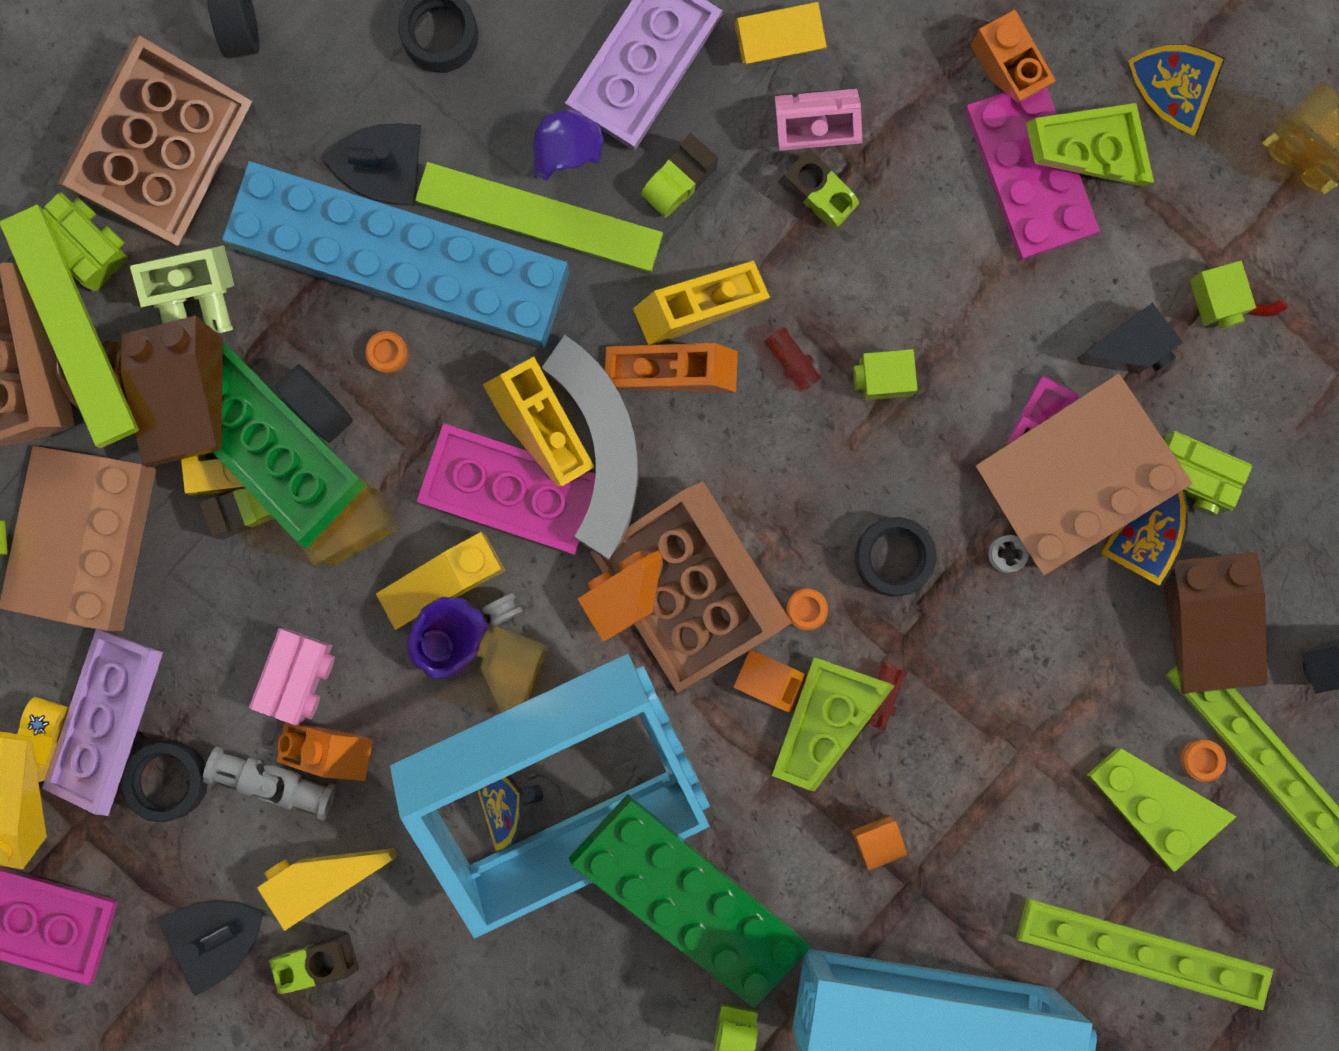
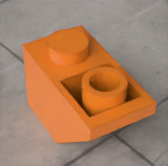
[971,10,1056,103]
[578,550,662,642]
[277,722,373,781]

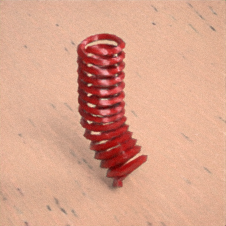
[1247,300,1288,317]

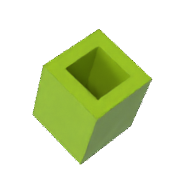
[1190,260,1256,329]
[853,349,918,400]

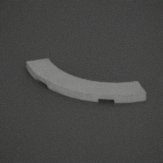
[542,335,638,562]

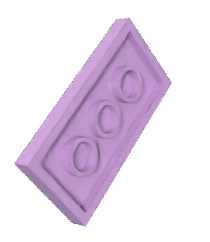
[565,0,723,151]
[42,629,163,816]

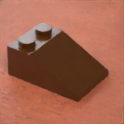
[120,315,223,467]
[1163,552,1268,694]

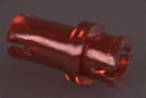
[764,327,822,392]
[866,662,908,731]

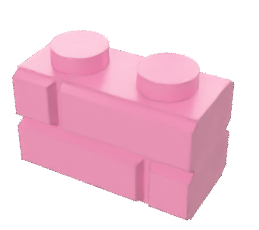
[775,89,862,151]
[249,628,335,725]

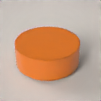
[365,331,409,374]
[786,589,828,630]
[1180,739,1226,782]

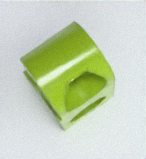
[713,1003,758,1051]

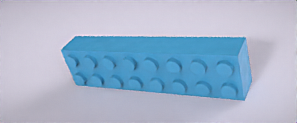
[222,161,570,350]

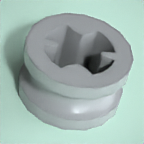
[988,535,1029,573]
[481,593,523,628]

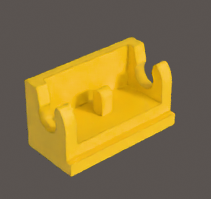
[734,2,827,65]

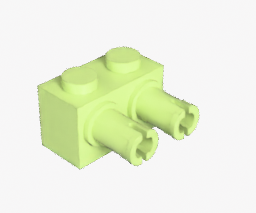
[130,245,235,333]

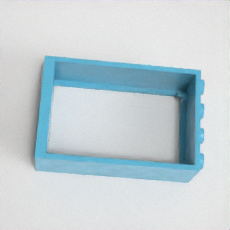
[390,654,710,939]
[792,949,1097,1051]

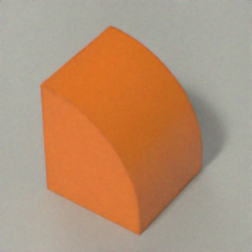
[733,649,807,713]
[851,816,907,871]

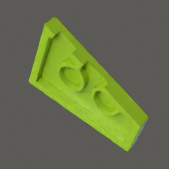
[1026,103,1154,187]
[772,657,894,791]
[1087,748,1237,872]

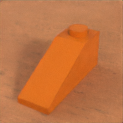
[605,343,738,393]

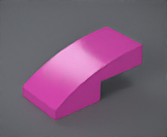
[1006,374,1080,445]

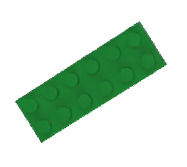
[213,341,367,549]
[569,794,811,1008]

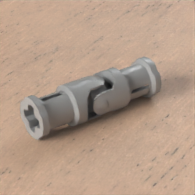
[203,746,337,821]

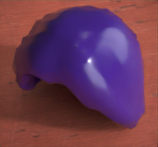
[533,110,604,181]
[406,597,488,679]

